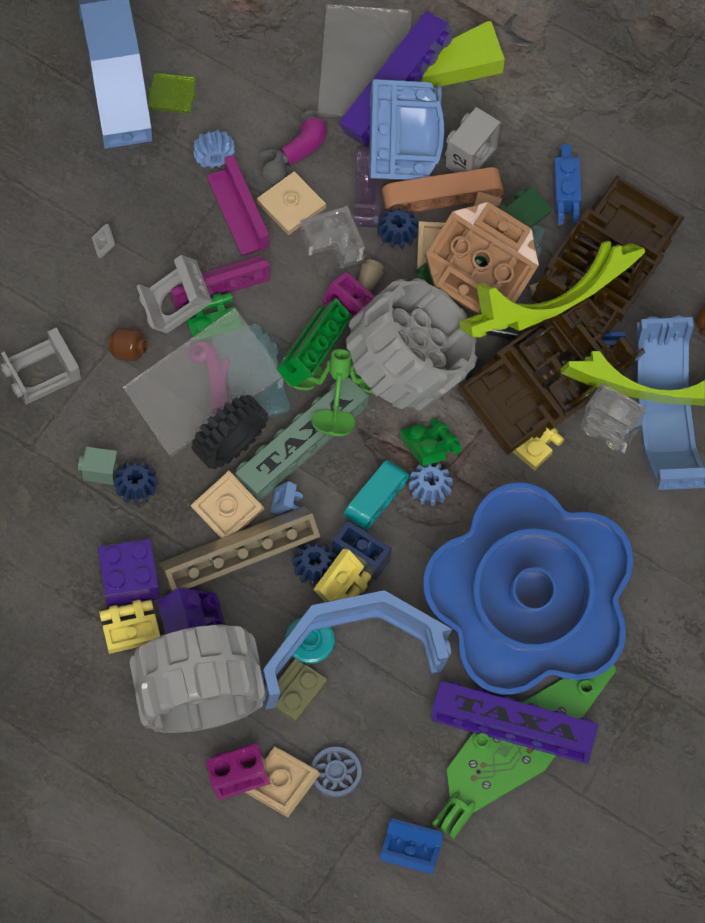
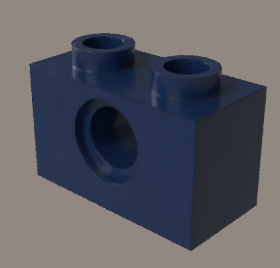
[332,521,392,580]

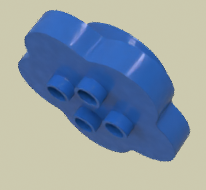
[423,483,633,695]

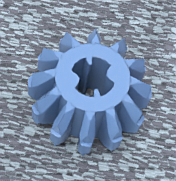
[193,130,235,169]
[409,463,453,507]

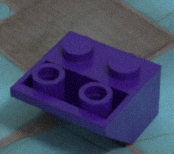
[157,588,225,634]

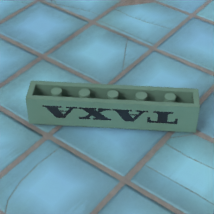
[236,376,369,502]

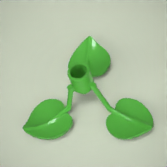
[283,349,372,436]

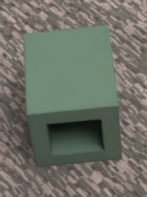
[78,447,119,485]

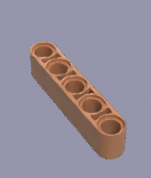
[381,167,504,213]

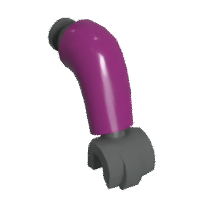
[259,110,327,185]

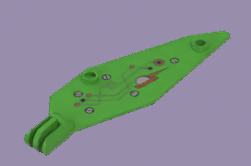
[432,665,616,839]

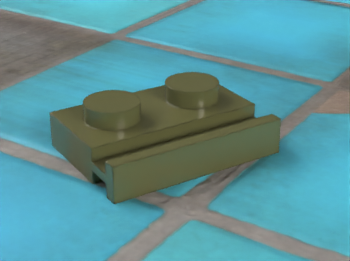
[274,658,327,724]

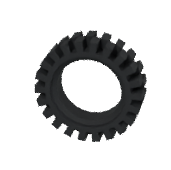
[191,394,268,469]

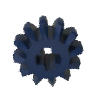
[377,206,419,249]
[113,459,158,506]
[292,541,336,587]

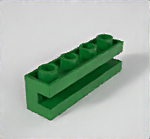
[276,298,352,387]

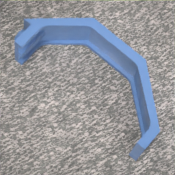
[77,0,152,149]
[637,315,705,490]
[262,590,452,710]

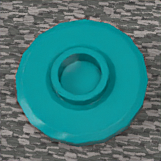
[285,617,335,664]

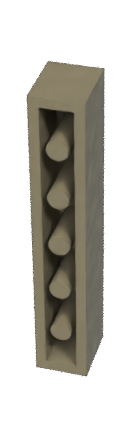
[159,506,320,592]

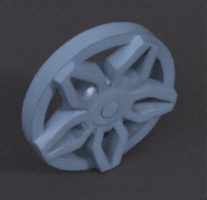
[311,747,362,797]

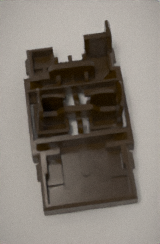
[532,175,685,340]
[457,297,646,456]

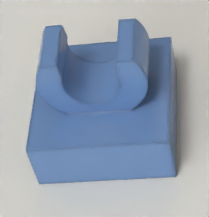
[270,481,303,515]

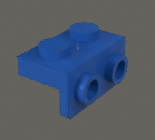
[379,818,444,875]

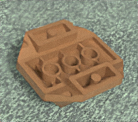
[425,202,539,315]

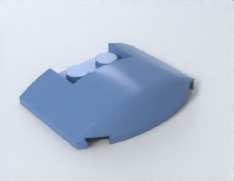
[368,79,444,180]

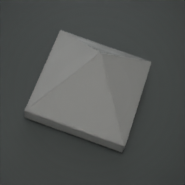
[91,224,116,258]

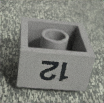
[445,107,500,173]

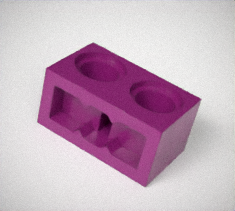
[322,272,375,325]
[206,743,271,800]

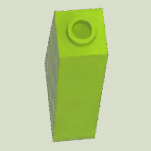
[420,21,505,88]

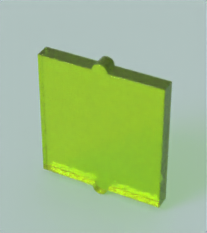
[148,73,196,114]

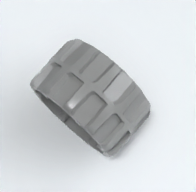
[346,278,477,410]
[130,625,266,733]

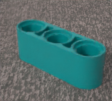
[344,460,409,531]

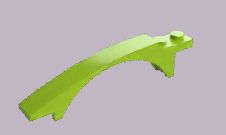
[459,241,645,338]
[561,351,705,406]

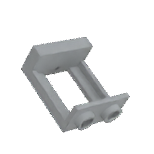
[137,255,212,333]
[0,327,81,405]

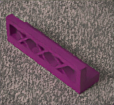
[169,255,270,310]

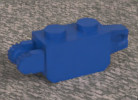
[552,144,581,225]

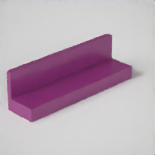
[207,155,269,256]

